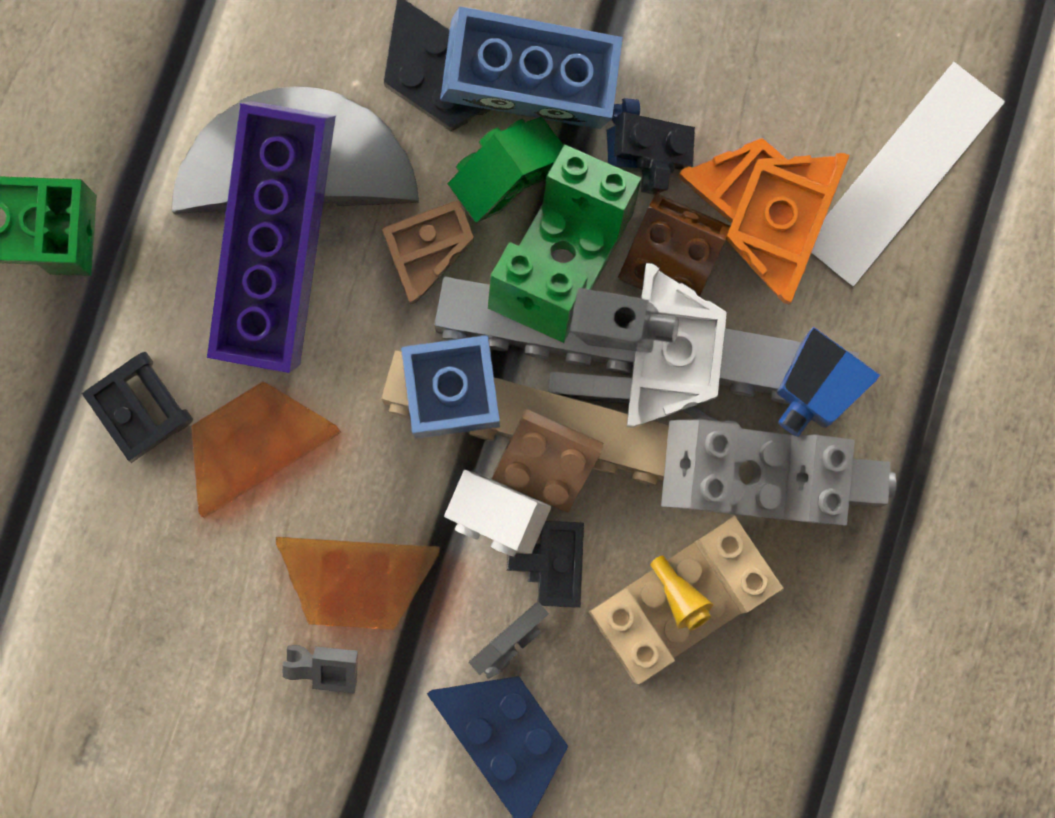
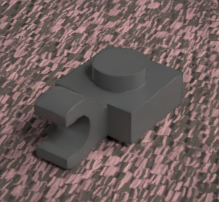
[282,645,358,694]

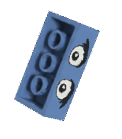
[440,6,623,129]

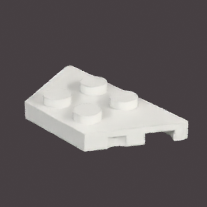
[627,263,727,428]

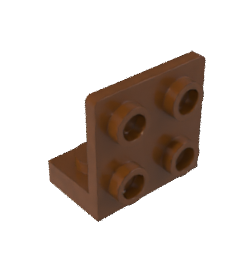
[618,194,730,297]

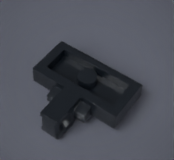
[614,112,695,195]
[506,521,584,608]

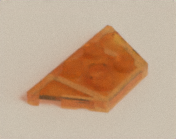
[191,381,341,518]
[276,537,440,630]

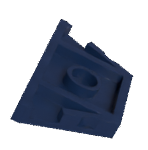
[427,676,568,818]

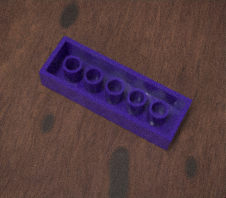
[207,101,336,373]

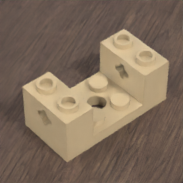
[588,516,784,685]

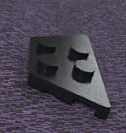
[383,0,492,132]

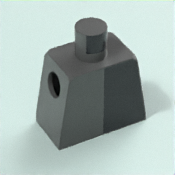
[570,288,679,353]

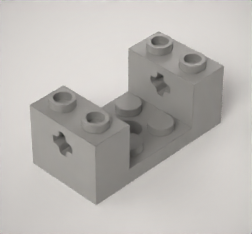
[661,420,855,526]

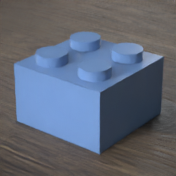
[401,335,500,439]

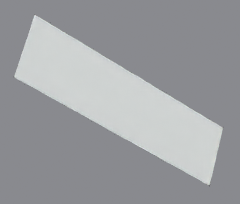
[811,62,1005,286]

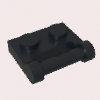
[81,352,193,463]

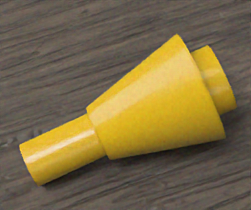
[650,555,713,631]

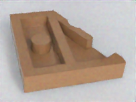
[382,200,474,305]

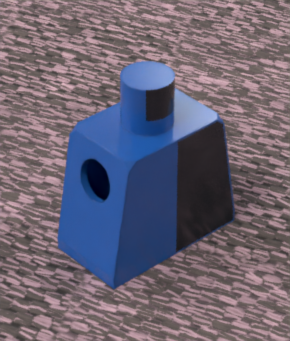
[777,327,880,437]

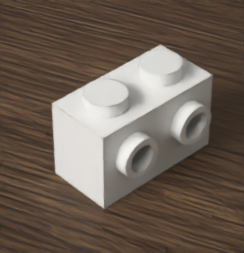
[444,470,551,557]

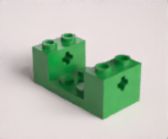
[488,145,641,343]
[0,176,97,276]

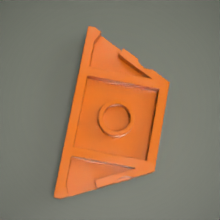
[678,138,806,274]
[726,153,850,305]

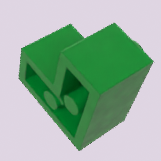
[447,116,564,223]

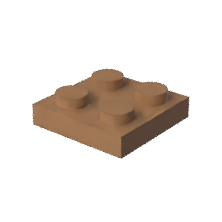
[491,408,604,513]

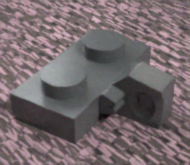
[468,602,549,679]

